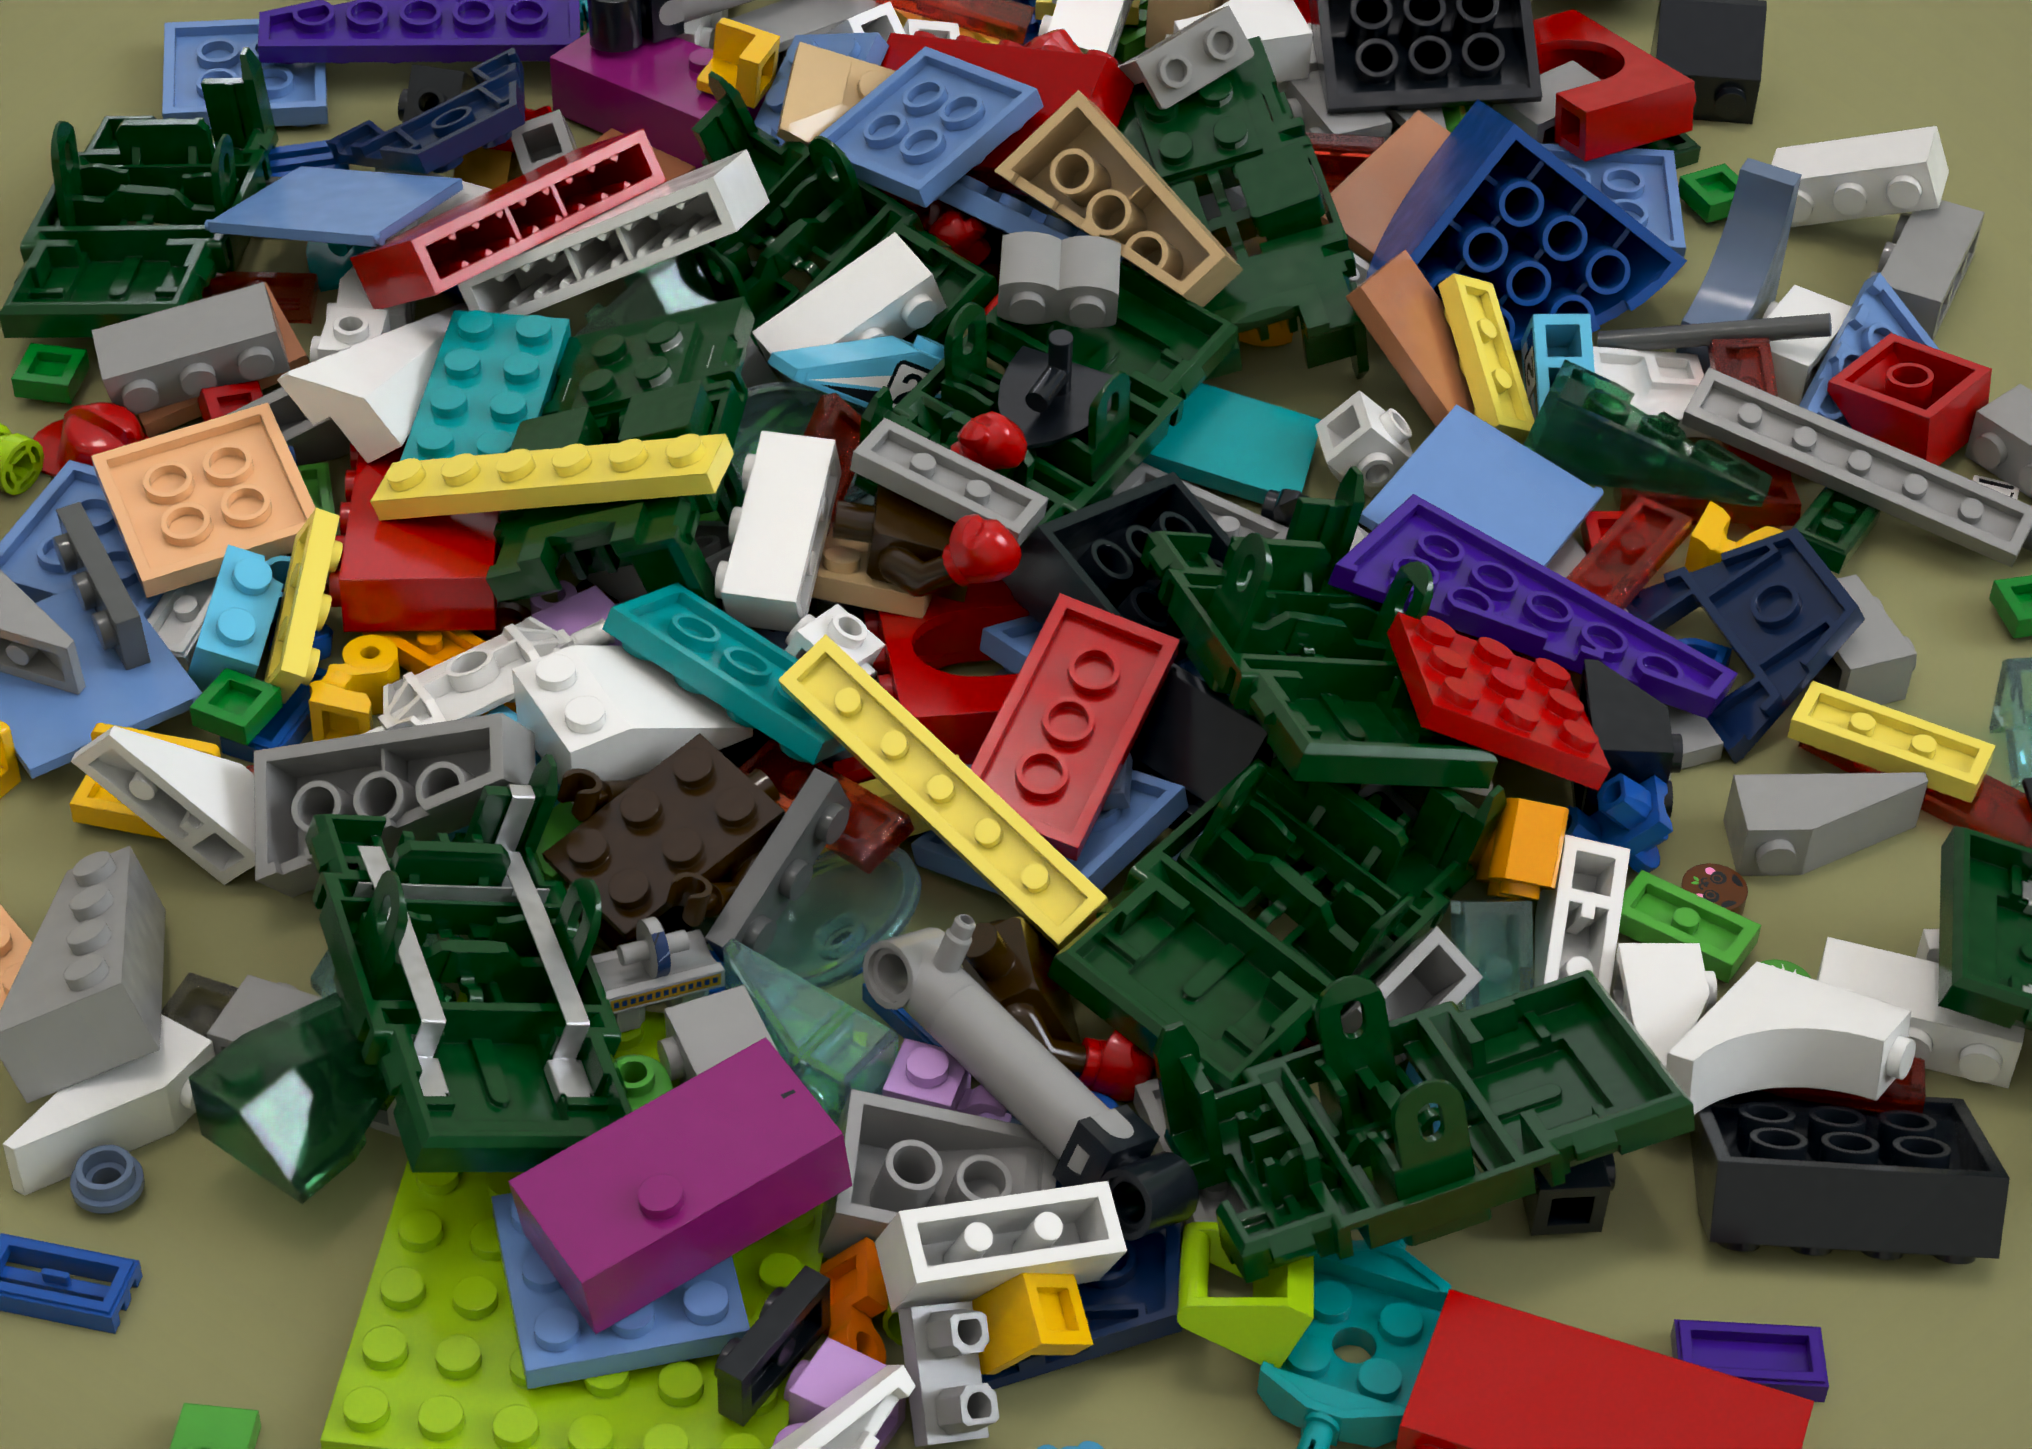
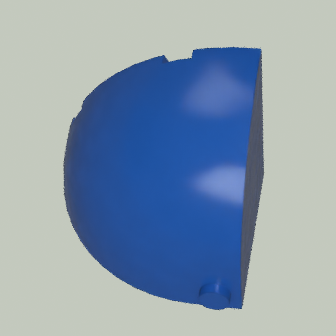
[1366,99,1687,351]

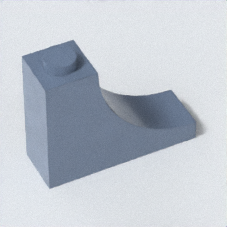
[1676,158,1802,377]

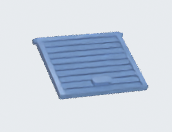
[205,166,463,247]
[1359,404,1604,567]
[0,587,202,779]

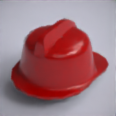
[32,402,149,477]

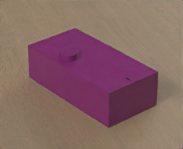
[550,32,770,169]
[508,1037,852,1334]

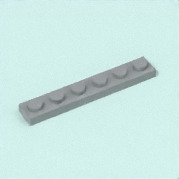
[1682,368,2032,567]

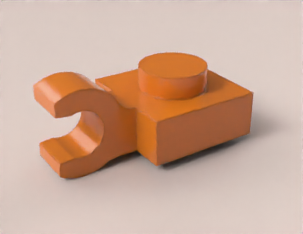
[820,1237,888,1364]

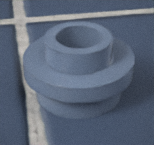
[70,1145,145,1214]

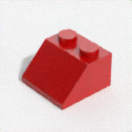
[1827,333,1992,466]

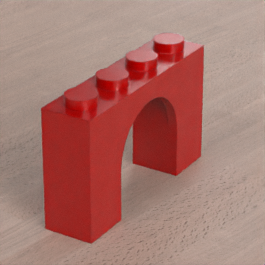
[1533,9,1696,162]
[862,580,1029,765]

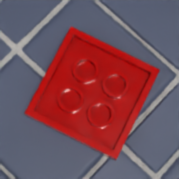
[1387,612,1611,790]

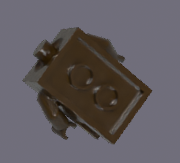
[542,733,785,953]

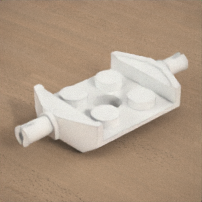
[363,616,615,734]

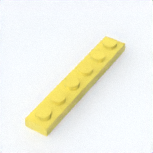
[370,434,734,521]
[778,634,1109,951]

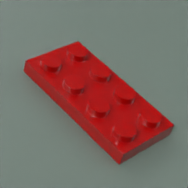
[970,593,1180,862]

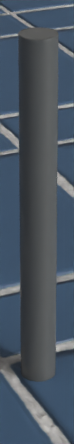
[1598,313,1832,351]

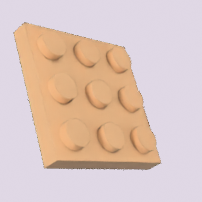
[91,403,316,598]

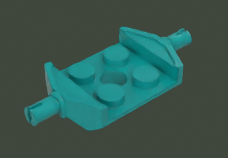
[1257,1239,1452,1449]

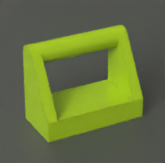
[1177,1222,1314,1369]

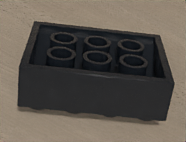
[1309,0,1542,114]
[1002,472,1231,666]
[1690,1088,2010,1264]

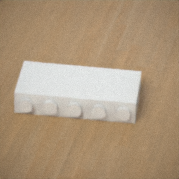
[458,149,770,315]

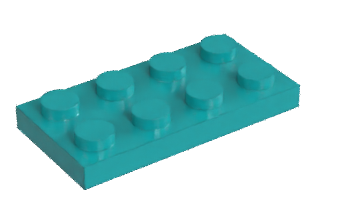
[400,310,571,461]
[602,583,845,765]

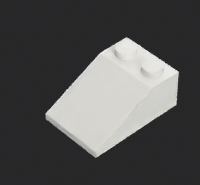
[512,645,753,804]

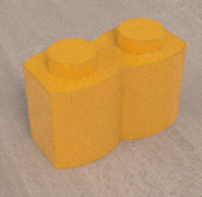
[1476,798,1569,902]

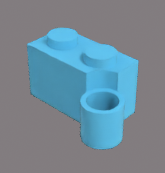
[188,544,291,691]

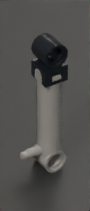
[587,0,755,53]
[863,914,1199,1241]

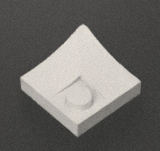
[1593,346,1713,454]

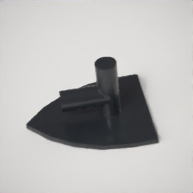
[997,329,1132,450]

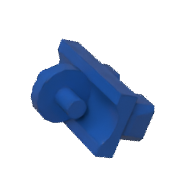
[1565,773,1673,873]

